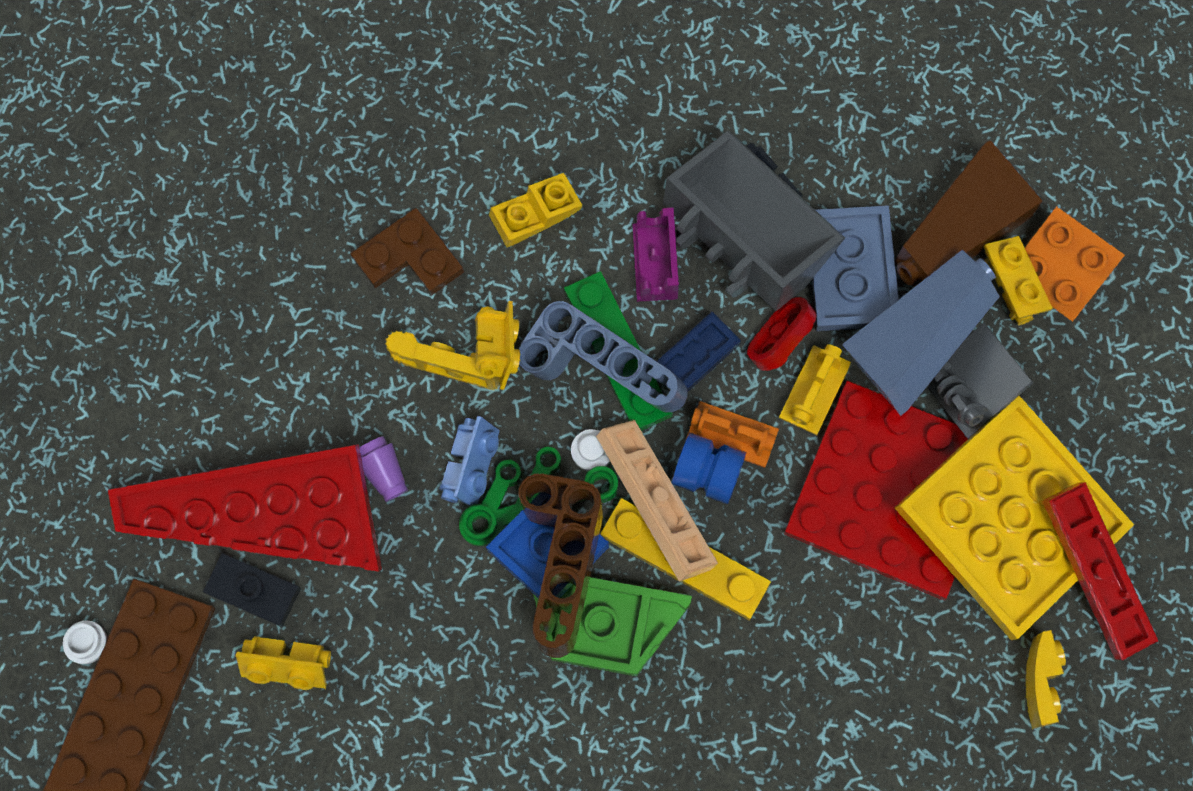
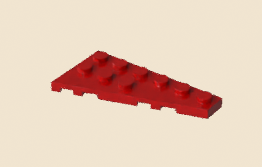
[108,444,382,572]

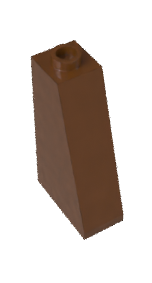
[895,140,1043,287]

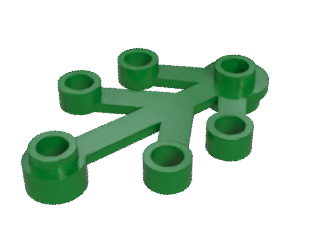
[459,447,618,546]

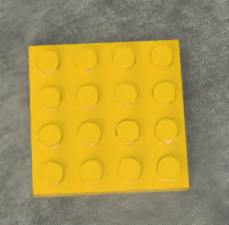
[895,396,1134,640]

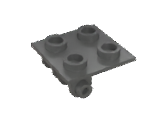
[928,322,1034,439]

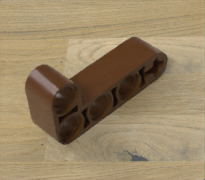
[519,474,603,658]

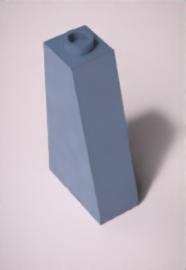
[842,250,1000,416]

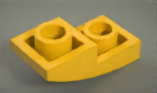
[489,173,582,248]
[1026,630,1066,729]

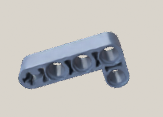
[519,301,687,412]

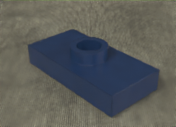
[656,312,741,392]

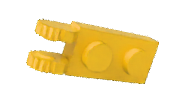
[385,330,500,391]

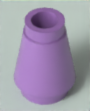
[360,436,408,502]

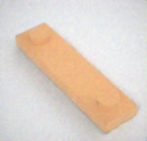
[596,420,718,582]

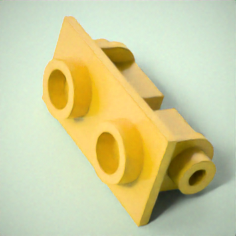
[984,236,1053,325]
[475,301,520,390]
[779,344,851,435]
[236,636,331,690]

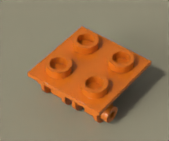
[1025,206,1125,322]

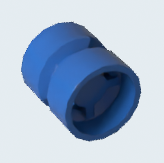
[672,432,746,504]

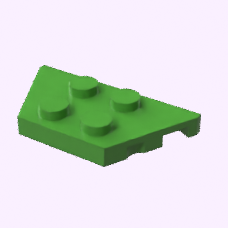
[533,577,692,677]

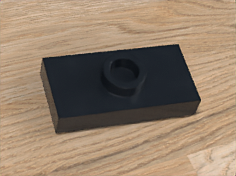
[203,553,301,627]

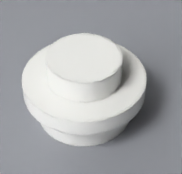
[571,429,610,471]
[63,620,108,664]

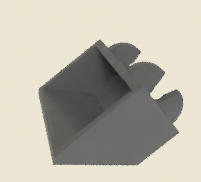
[663,131,845,311]

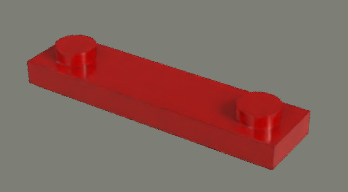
[1042,482,1158,660]

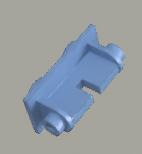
[439,416,500,507]

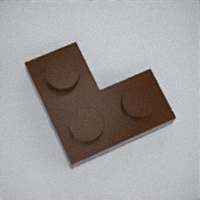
[350,208,464,296]

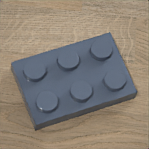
[811,206,899,331]

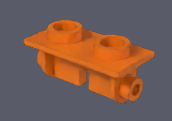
[686,401,779,468]

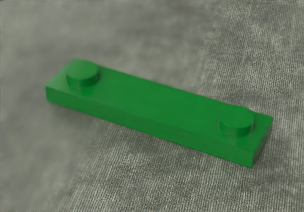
[564,271,673,431]

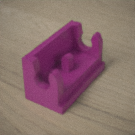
[632,208,679,302]

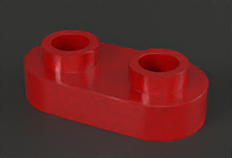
[747,297,816,371]

